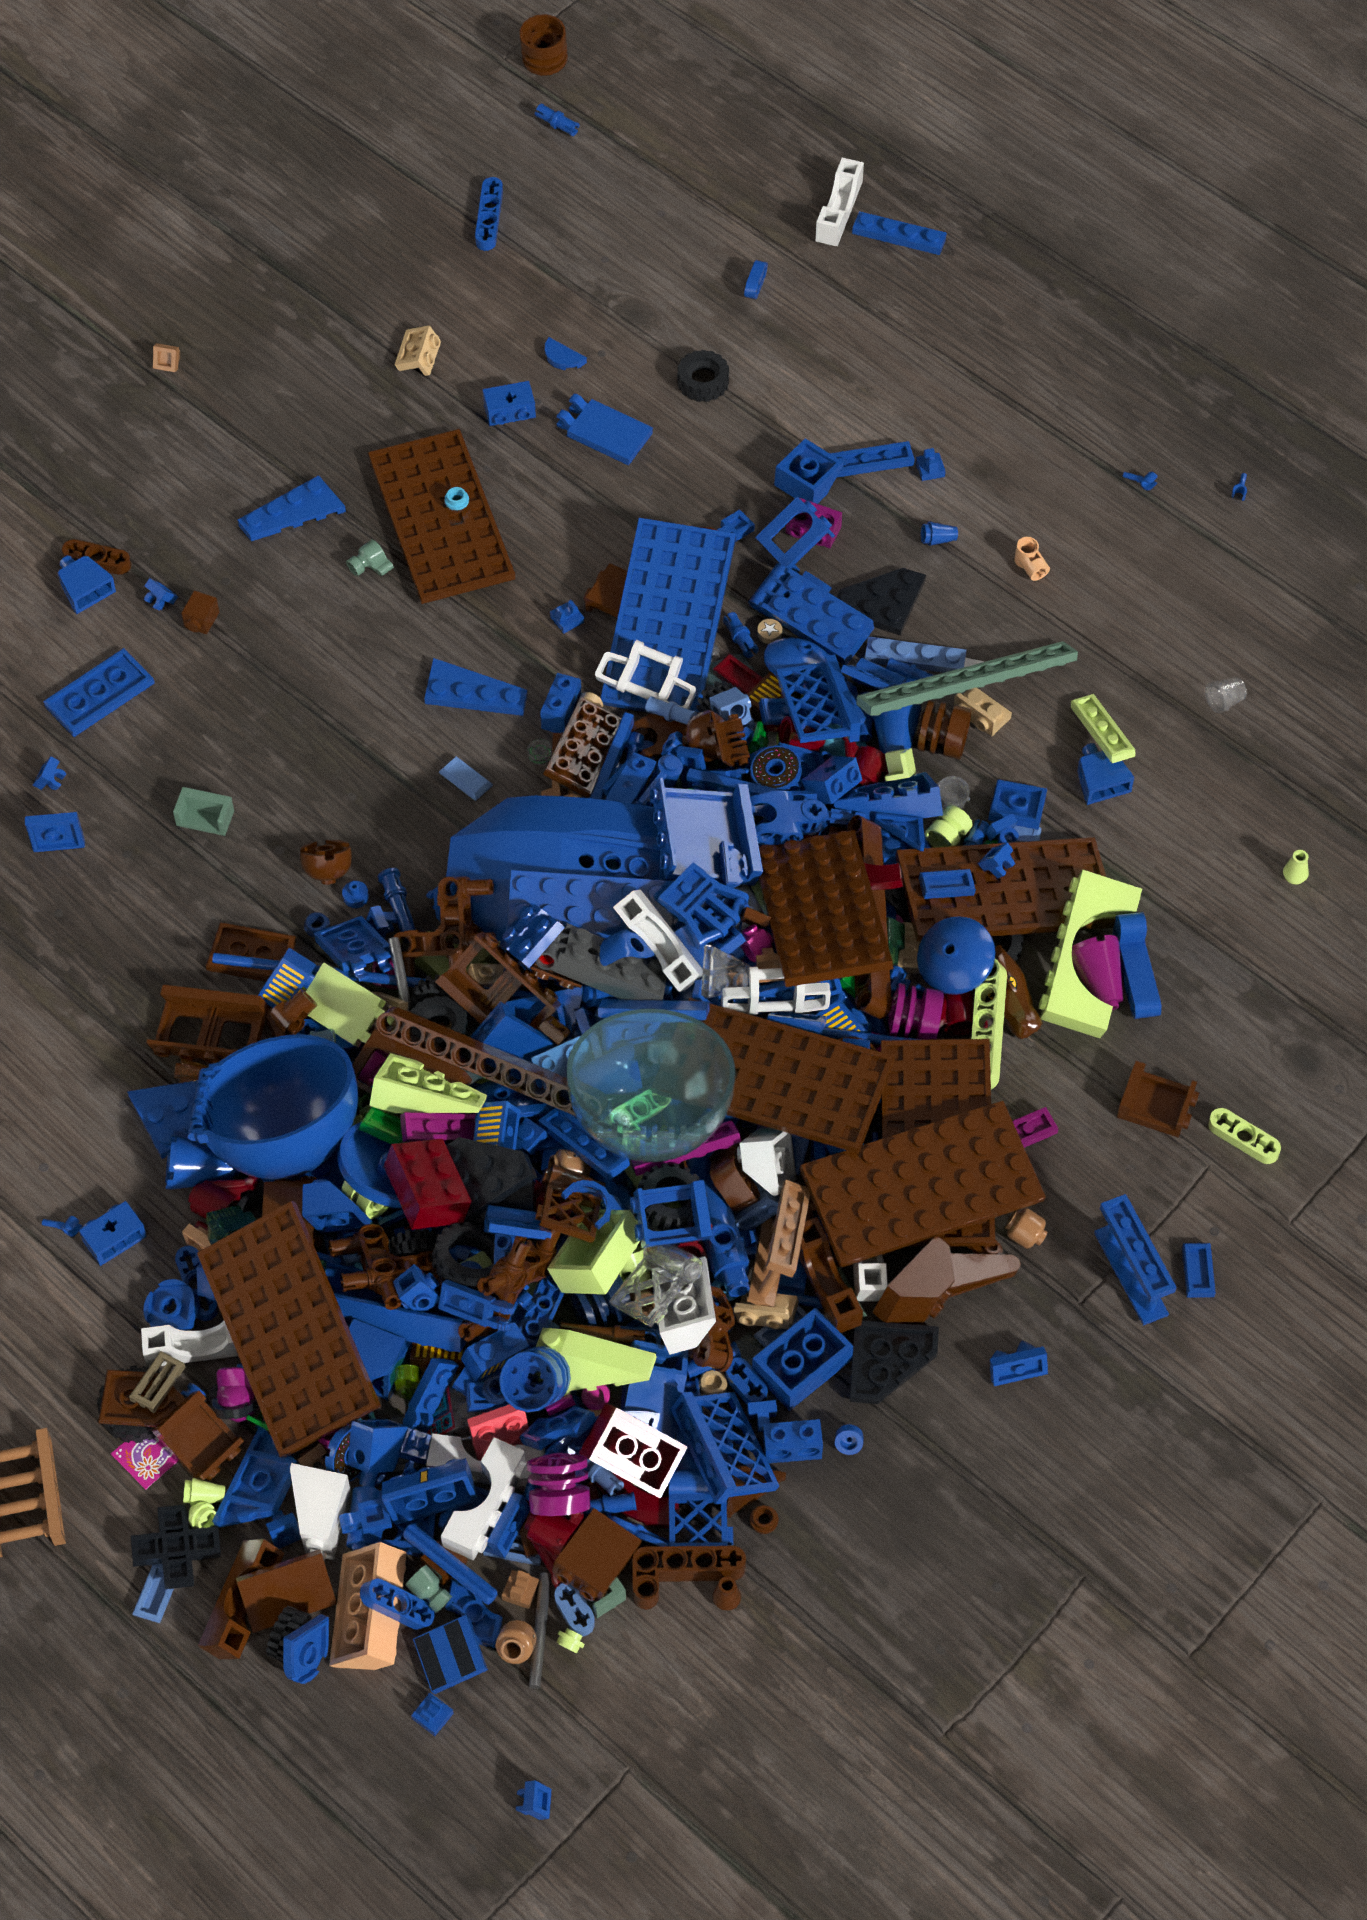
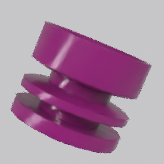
[887,983,944,1040]
[527,1453,591,1516]

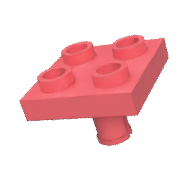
[467,1404,529,1461]

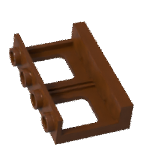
[435,932,562,1031]
[146,985,269,1063]
[352,1026,472,1119]

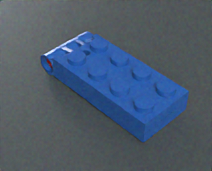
[748,563,875,665]

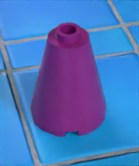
[1071,935,1123,1010]

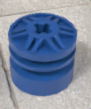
[499,1346,571,1412]

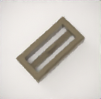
[129,1351,185,1413]

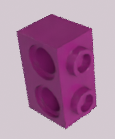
[786,498,842,548]

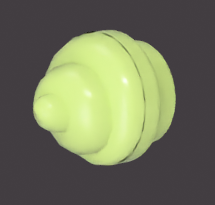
[188,1502,216,1529]

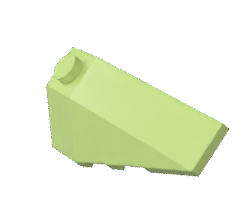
[369,1053,487,1113]
[535,1328,657,1396]

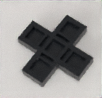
[130,1504,221,1589]

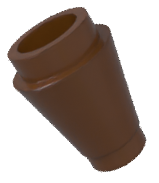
[712,1576,741,1611]

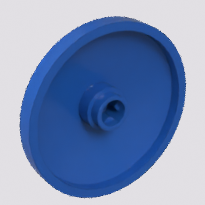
[337,1121,402,1208]

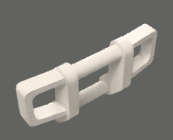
[595,640,696,709]
[721,967,831,1016]

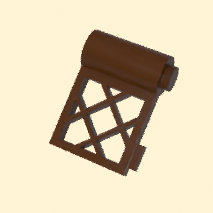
[535,1165,606,1243]

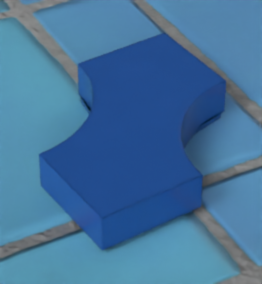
[519,1406,597,1451]
[445,1579,503,1648]

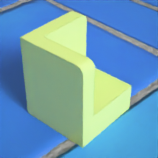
[885,748,916,781]

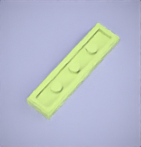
[1071,694,1135,763]

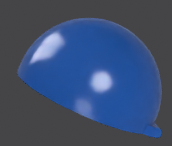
[188,1035,358,1180]

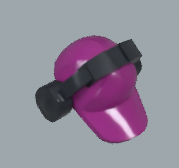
[210,1367,259,1422]

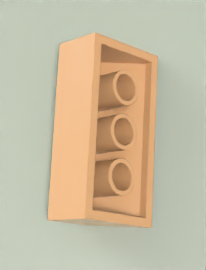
[329,1542,407,1670]

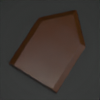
[98,1370,185,1427]

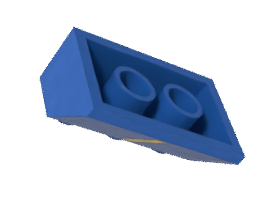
[381,1458,478,1525]

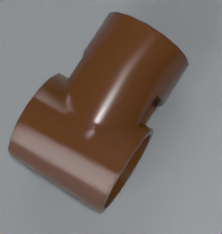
[270,989,317,1035]

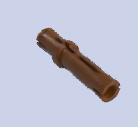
[559,1322,645,1346]

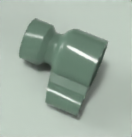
[346,539,394,577]
[405,1565,453,1613]

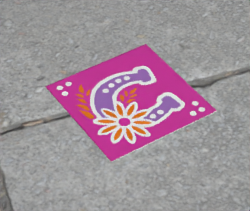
[111,1437,178,1490]

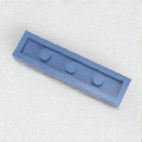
[865,637,966,673]

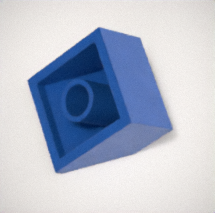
[774,438,843,504]
[302,1179,374,1234]

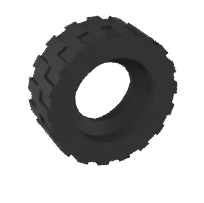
[677,350,729,402]
[410,996,469,1048]

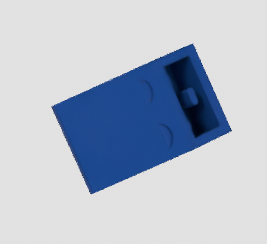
[621,1340,688,1439]

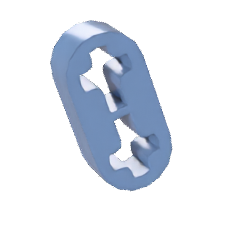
[554,1583,595,1636]

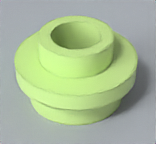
[556,1628,585,1654]

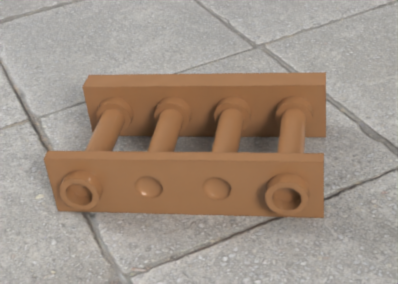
[746,1180,810,1307]
[0,1428,66,1557]

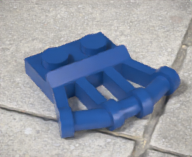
[658,862,750,950]

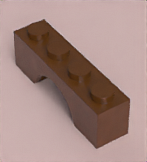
[799,1217,863,1333]
[198,1539,285,1659]

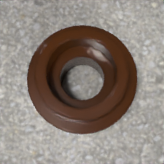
[750,1505,779,1534]

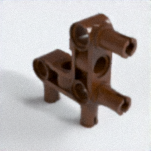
[392,876,496,977]
[329,1224,451,1310]
[458,1228,561,1341]

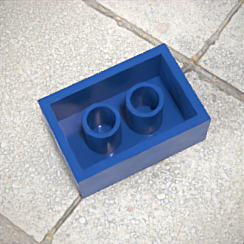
[752,1307,854,1411]

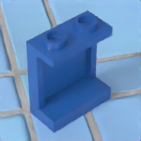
[470,1001,555,1079]
[438,1486,530,1558]

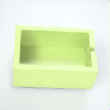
[547,1209,640,1294]

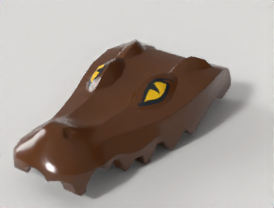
[972,945,1043,1040]

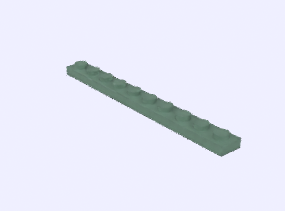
[856,641,1078,716]

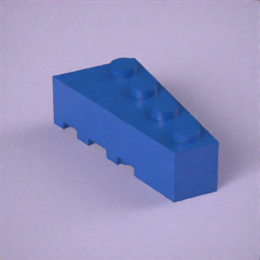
[829,772,943,828]

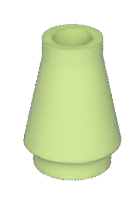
[1283,850,1309,884]
[183,1477,225,1506]

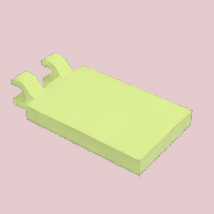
[306,962,395,1048]

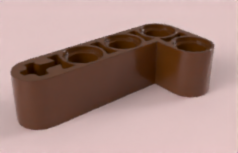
[710,1123,761,1213]
[632,1546,746,1610]

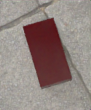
[713,654,763,694]

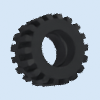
[633,1163,707,1231]

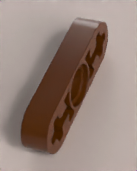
[62,539,131,575]

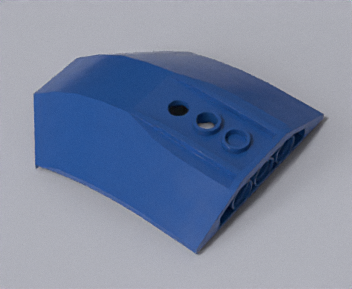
[446,795,665,941]

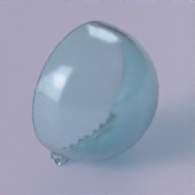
[567,1009,735,1162]

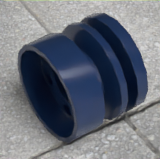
[568,1275,635,1327]

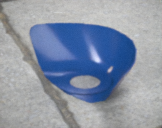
[599,929,656,966]

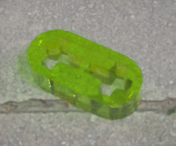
[395,1365,422,1399]

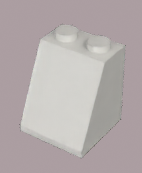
[290,1463,352,1561]

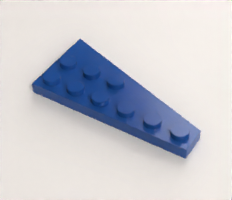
[127,1080,199,1159]

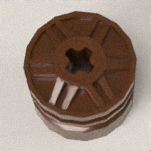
[520,14,568,76]
[917,699,972,760]

